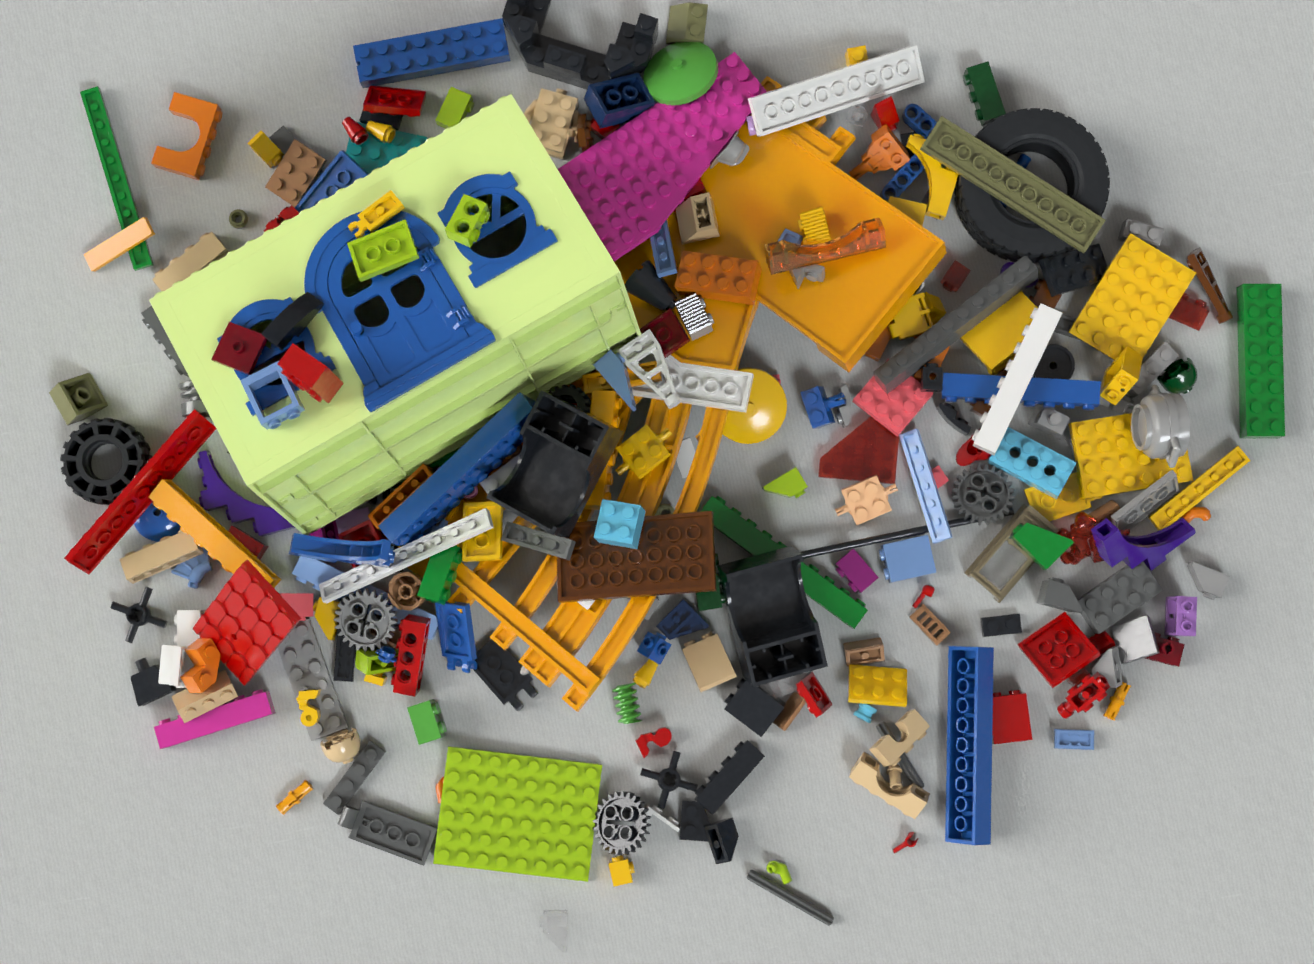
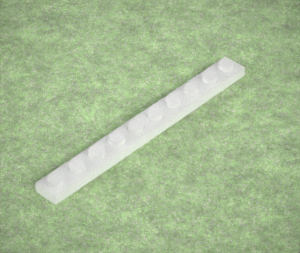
[319,508,494,604]

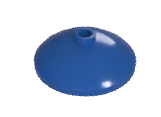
[134,502,181,542]

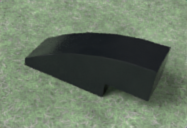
[261,292,324,351]

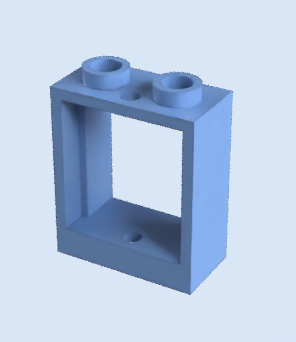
[240,361,305,430]

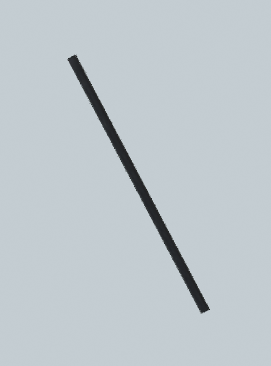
[801,508,1014,559]

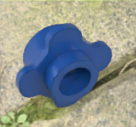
[376,646,397,663]

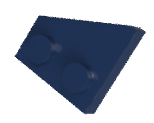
[656,599,709,640]

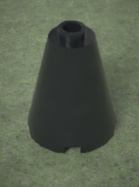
[625,260,677,312]

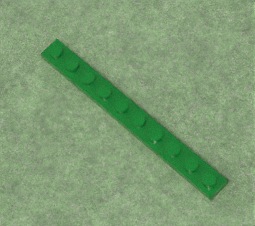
[80,86,154,271]

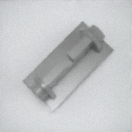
[1099,386,1135,414]

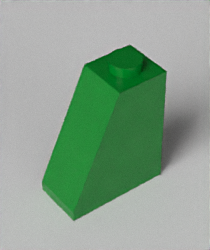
[1011,523,1074,570]

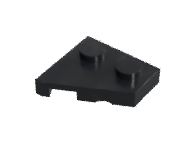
[680,800,711,842]

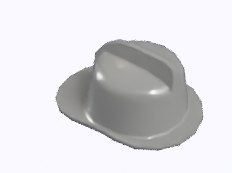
[710,131,749,169]

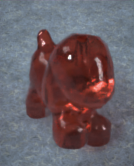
[1057,511,1098,565]

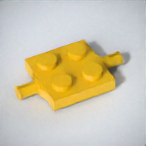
[615,424,672,479]

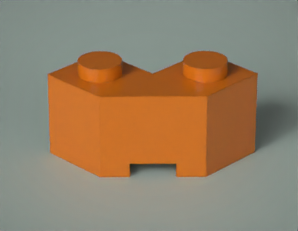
[180,638,220,693]

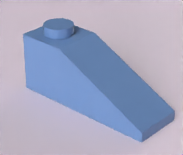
[593,350,636,412]

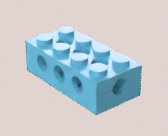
[988,427,1076,500]

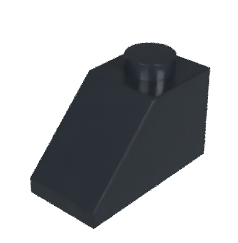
[704,817,739,864]

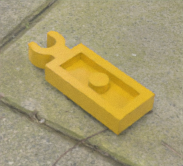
[348,190,405,239]

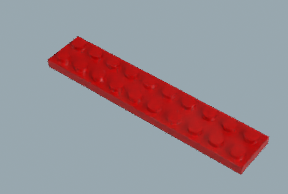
[64,409,217,575]

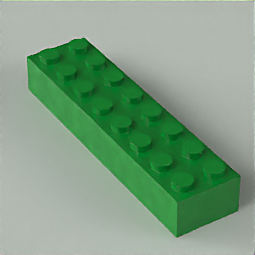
[1237,284,1285,439]

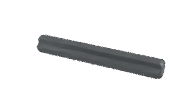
[876,721,925,788]

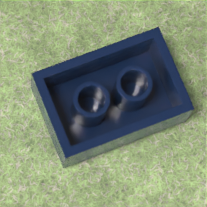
[584,73,655,129]

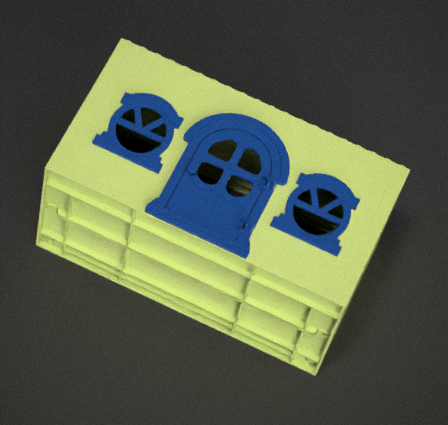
[149,94,641,535]

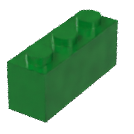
[417,545,462,606]

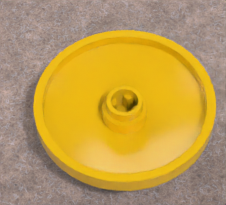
[723,367,787,444]

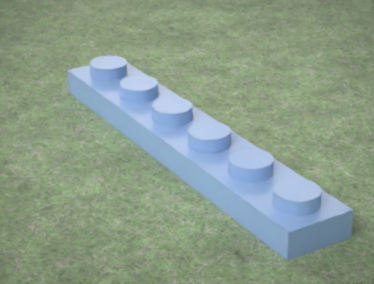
[899,428,953,544]

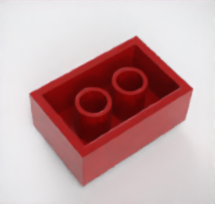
[277,343,344,404]

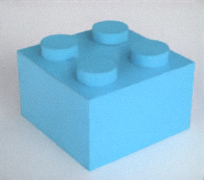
[594,499,646,549]

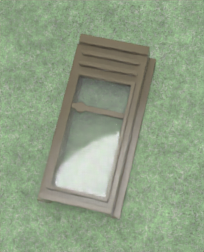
[964,504,1059,603]

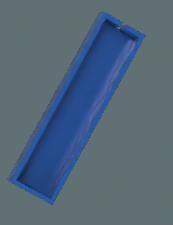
[353,18,511,88]

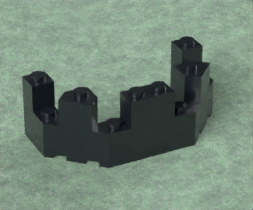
[502,0,658,90]

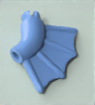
[171,547,213,589]

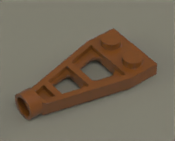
[1187,247,1233,324]

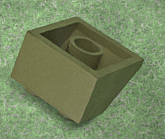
[666,2,708,44]
[49,372,108,426]

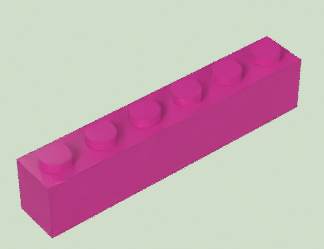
[154,689,276,749]

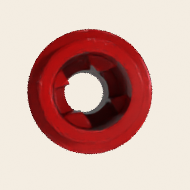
[342,117,368,145]

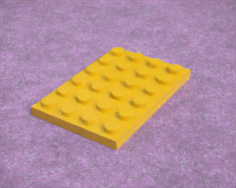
[1068,233,1196,360]
[1068,413,1193,499]

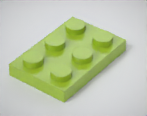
[347,219,420,282]

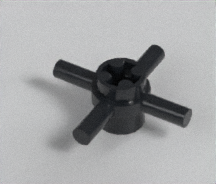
[110,586,168,643]
[640,751,698,809]

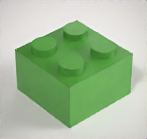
[407,699,447,745]

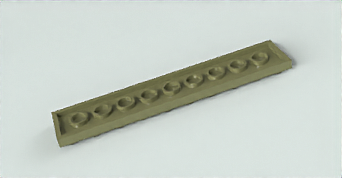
[920,116,1106,254]

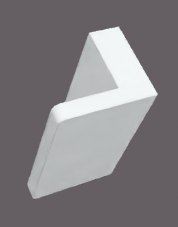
[158,645,186,686]

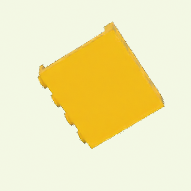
[960,291,1038,375]

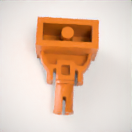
[849,124,910,181]

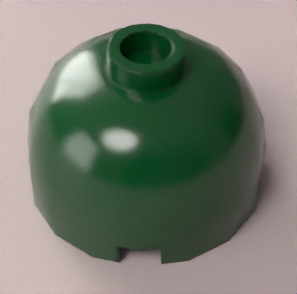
[1157,358,1198,394]

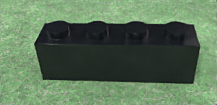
[694,740,765,815]

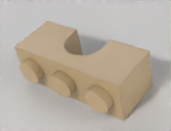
[171,670,238,723]
[869,709,930,767]

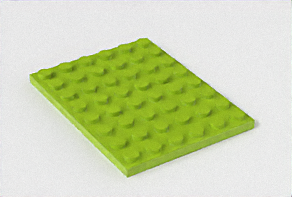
[433,746,602,882]

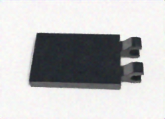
[473,639,539,711]

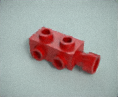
[1057,671,1111,719]

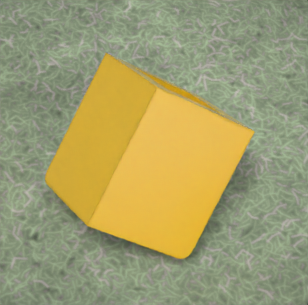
[919,292,946,325]

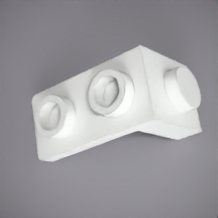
[635,805,680,832]

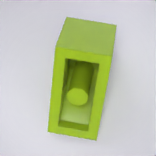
[762,467,808,499]
[355,647,399,675]

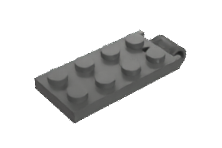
[338,800,438,866]

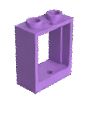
[1164,596,1197,636]

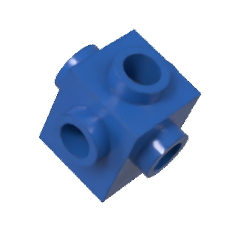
[637,631,672,664]

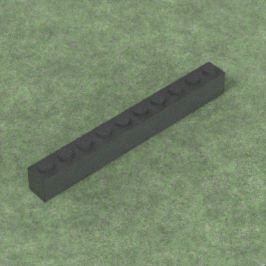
[873,256,1038,394]

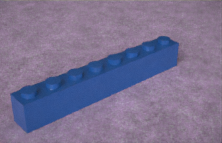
[942,373,1101,410]

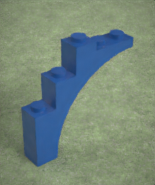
[289,533,395,568]

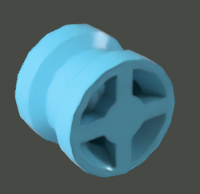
[853,703,877,723]

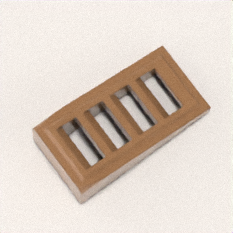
[909,604,951,646]

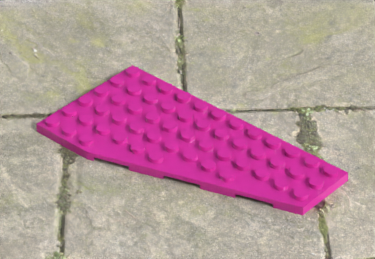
[558,52,767,261]

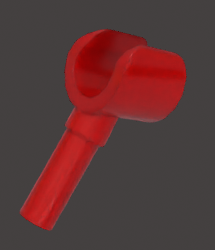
[912,585,935,608]
[892,832,919,853]

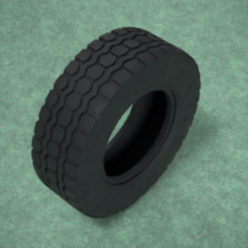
[954,108,1110,263]

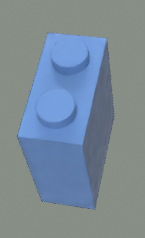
[879,535,936,583]

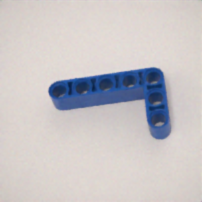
[880,104,937,201]

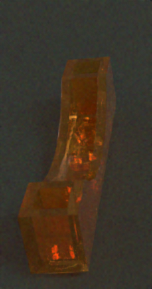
[764,218,886,275]

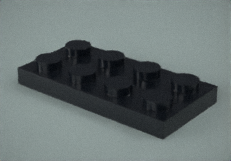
[1038,243,1108,297]

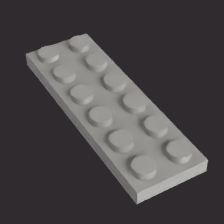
[278,619,349,741]

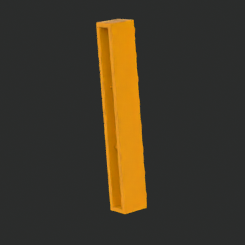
[149,479,281,588]

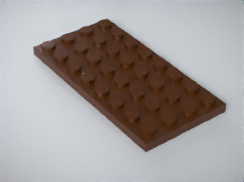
[557,511,716,603]

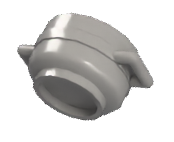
[1131,385,1190,468]

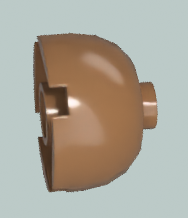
[388,571,425,611]

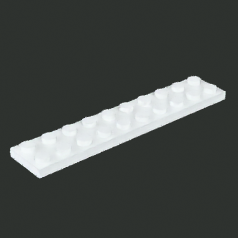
[748,45,925,137]

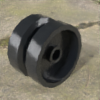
[1033,344,1075,380]

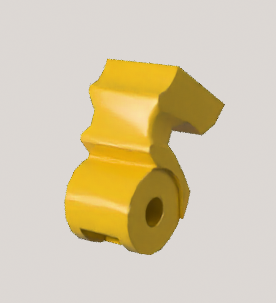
[296,689,321,727]

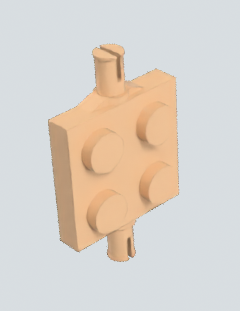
[835,474,898,525]

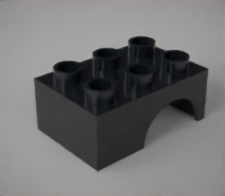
[486,390,624,538]
[717,546,828,687]

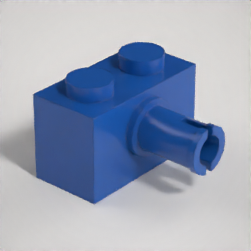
[800,386,846,429]

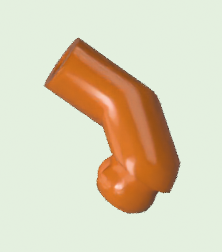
[1181,507,1211,523]

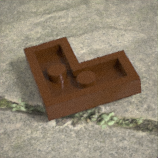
[577,113,594,153]

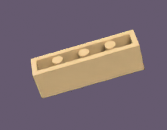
[152,231,229,291]
[119,530,204,584]

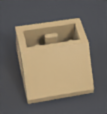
[676,192,720,245]

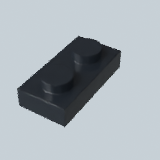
[980,614,1022,637]

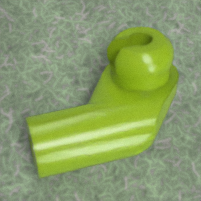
[766,860,792,884]

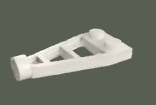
[617,329,682,409]

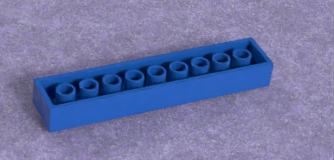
[378,392,536,547]
[945,646,994,846]

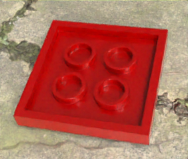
[1018,612,1100,688]

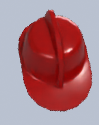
[956,428,991,466]

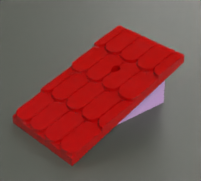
[193,559,302,686]

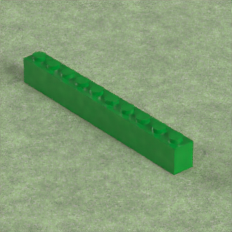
[700,495,868,629]

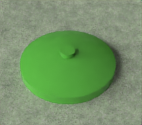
[643,42,718,105]

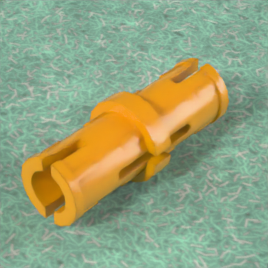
[1103,682,1131,721]
[276,780,314,815]

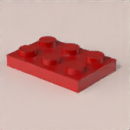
[363,86,426,117]

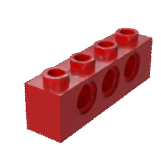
[391,614,431,697]

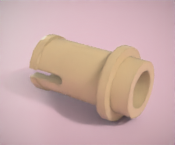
[886,764,903,790]

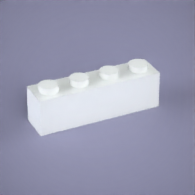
[174,610,205,688]

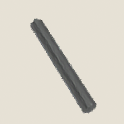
[747,870,834,926]

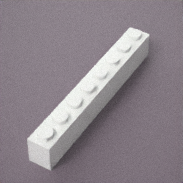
[971,304,1062,456]

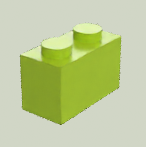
[435,86,474,129]

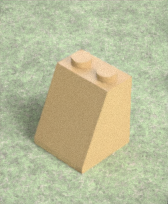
[682,632,737,692]

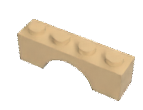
[849,752,930,819]

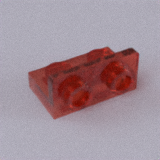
[1169,292,1210,331]

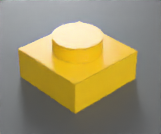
[364,673,387,686]

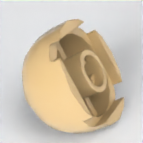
[320,728,361,764]

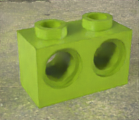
[445,194,490,248]

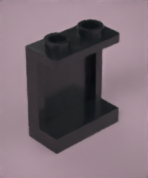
[724,678,786,737]

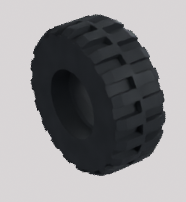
[60,418,152,505]

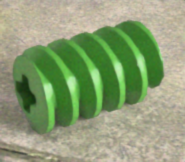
[612,682,642,724]

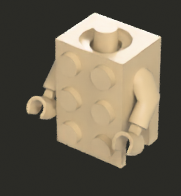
[524,88,580,160]

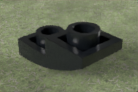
[359,111,403,130]
[936,402,972,436]

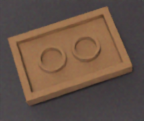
[265,139,328,207]

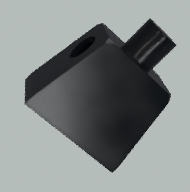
[131,657,177,707]

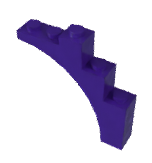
[197,450,295,537]
[1091,518,1196,571]

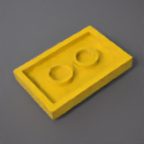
[462,501,503,562]
[848,664,907,707]

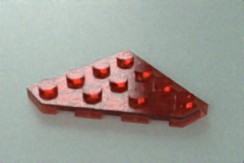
[818,416,899,485]

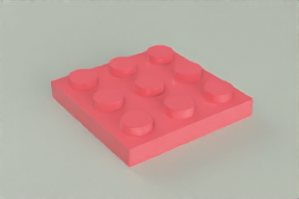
[852,358,934,437]

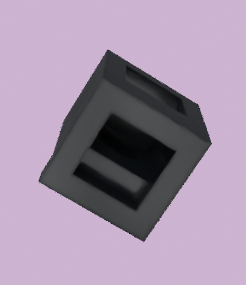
[921,363,943,392]

